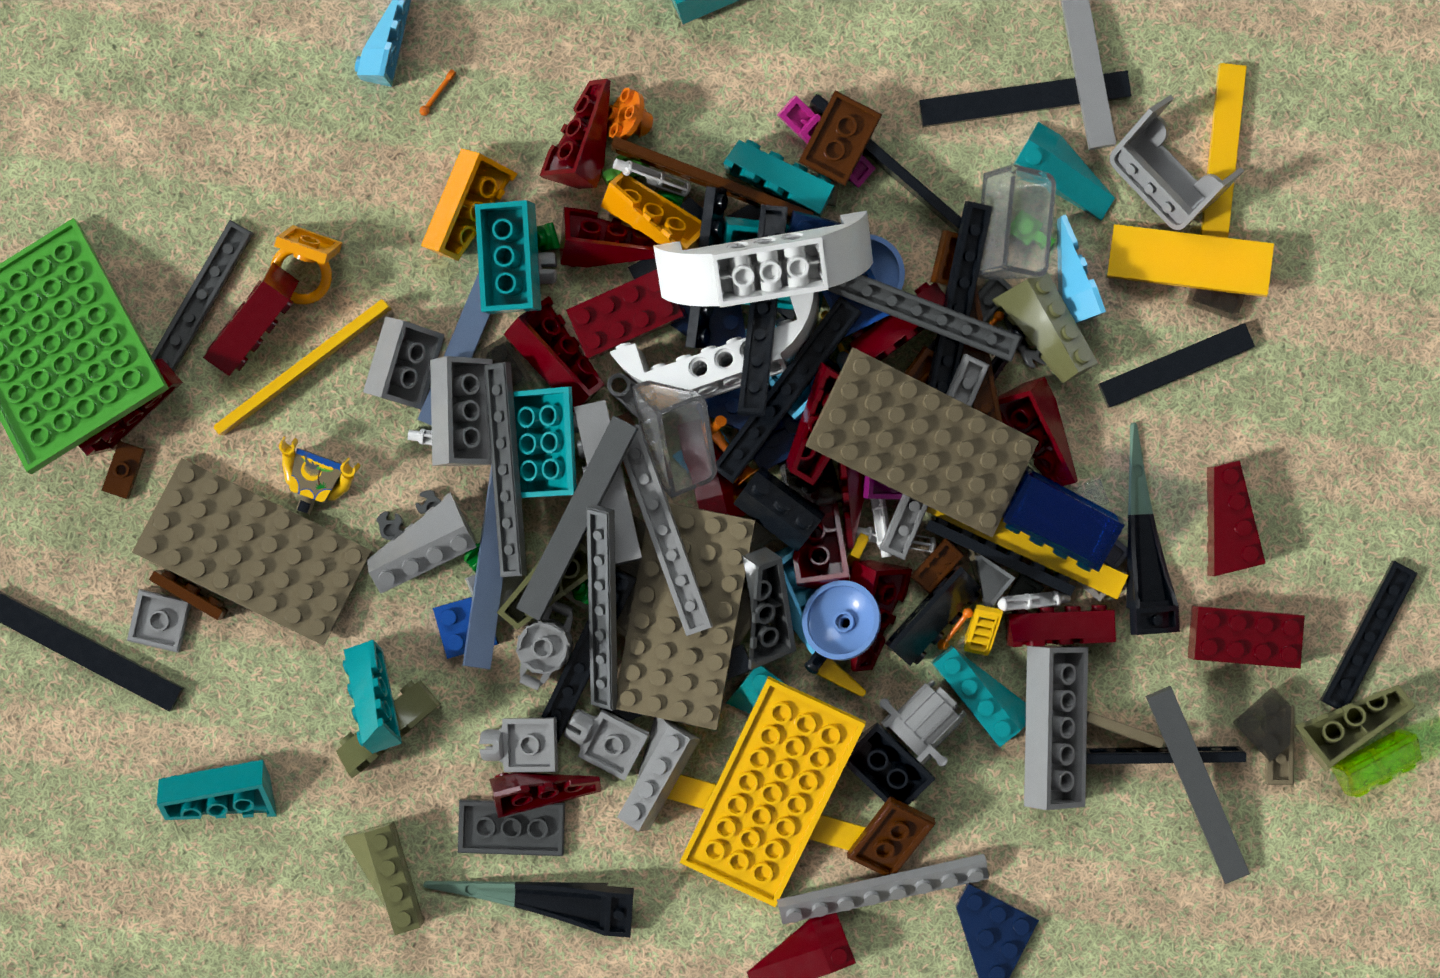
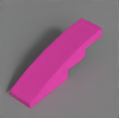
[777,96,876,188]

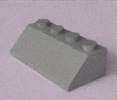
[430,356,493,467]

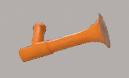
[700,415,760,486]

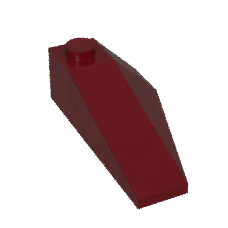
[998,377,1078,488]

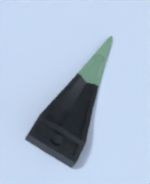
[1126,422,1180,635]
[423,881,634,938]

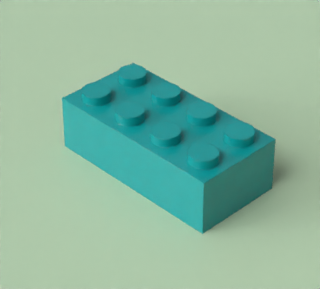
[475,200,541,314]

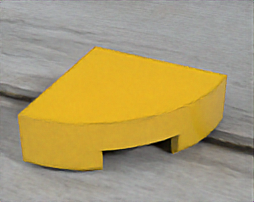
[847,533,869,567]

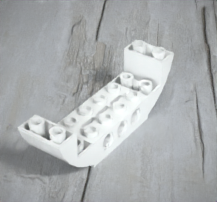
[653,211,873,308]
[610,292,820,405]

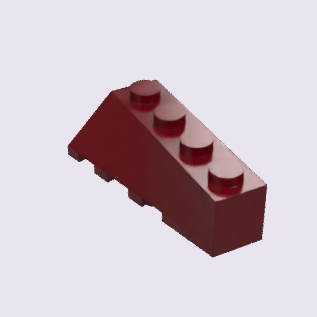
[848,282,945,361]
[504,296,604,412]
[1005,605,1116,647]

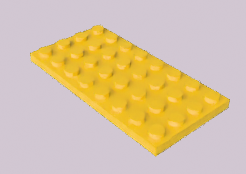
[679,676,866,907]

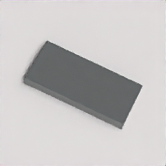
[458,799,565,856]

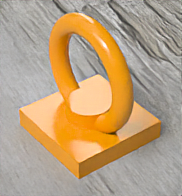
[271,225,342,305]

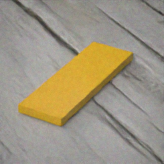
[1107,224,1274,297]

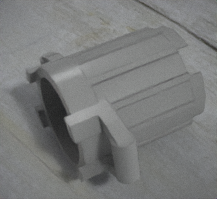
[516,601,574,691]
[879,680,967,767]

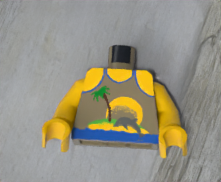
[279,436,361,515]

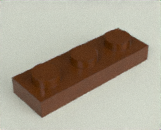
[149,569,228,620]

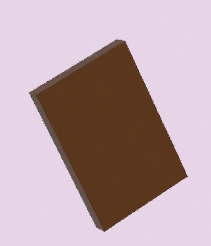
[798,90,882,187]
[847,796,936,876]

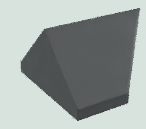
[974,554,1015,607]

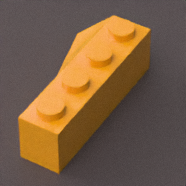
[421,148,518,261]
[601,172,702,250]

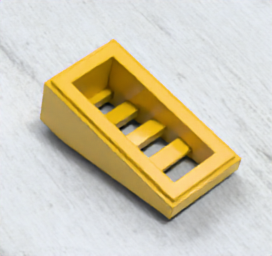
[963,605,1003,656]
[816,658,866,697]

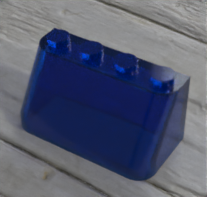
[1003,469,1125,572]

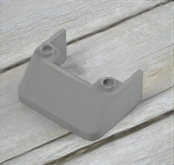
[1110,95,1244,230]

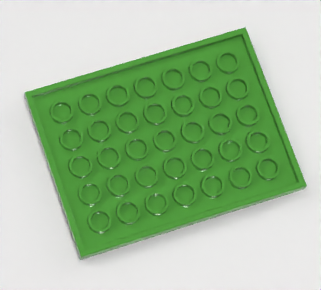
[0,218,169,475]

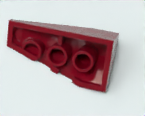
[540,79,611,189]
[560,207,660,268]
[677,417,747,517]
[837,462,865,549]
[793,478,850,589]
[850,560,912,672]
[489,773,601,818]
[747,913,856,978]

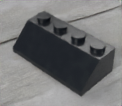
[885,566,981,666]

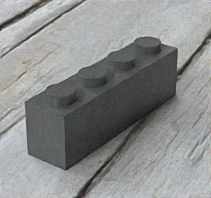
[743,547,796,670]

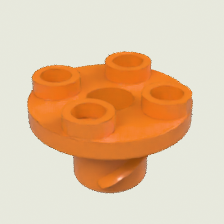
[607,88,653,140]

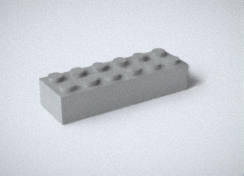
[573,400,642,566]
[1024,645,1088,810]

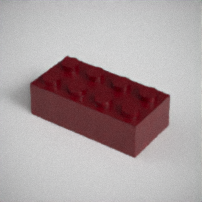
[566,269,688,359]
[1188,605,1305,669]

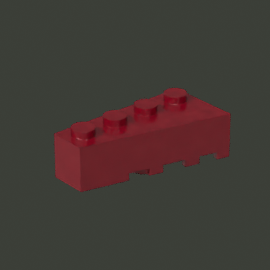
[203,262,299,376]
[785,362,840,485]
[1207,460,1266,576]

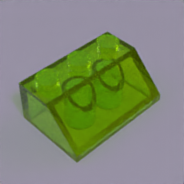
[1331,729,1422,798]

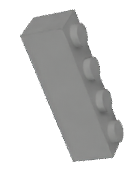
[367,492,476,593]
[617,717,700,832]

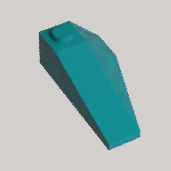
[1011,122,1115,221]

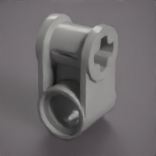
[607,373,657,420]

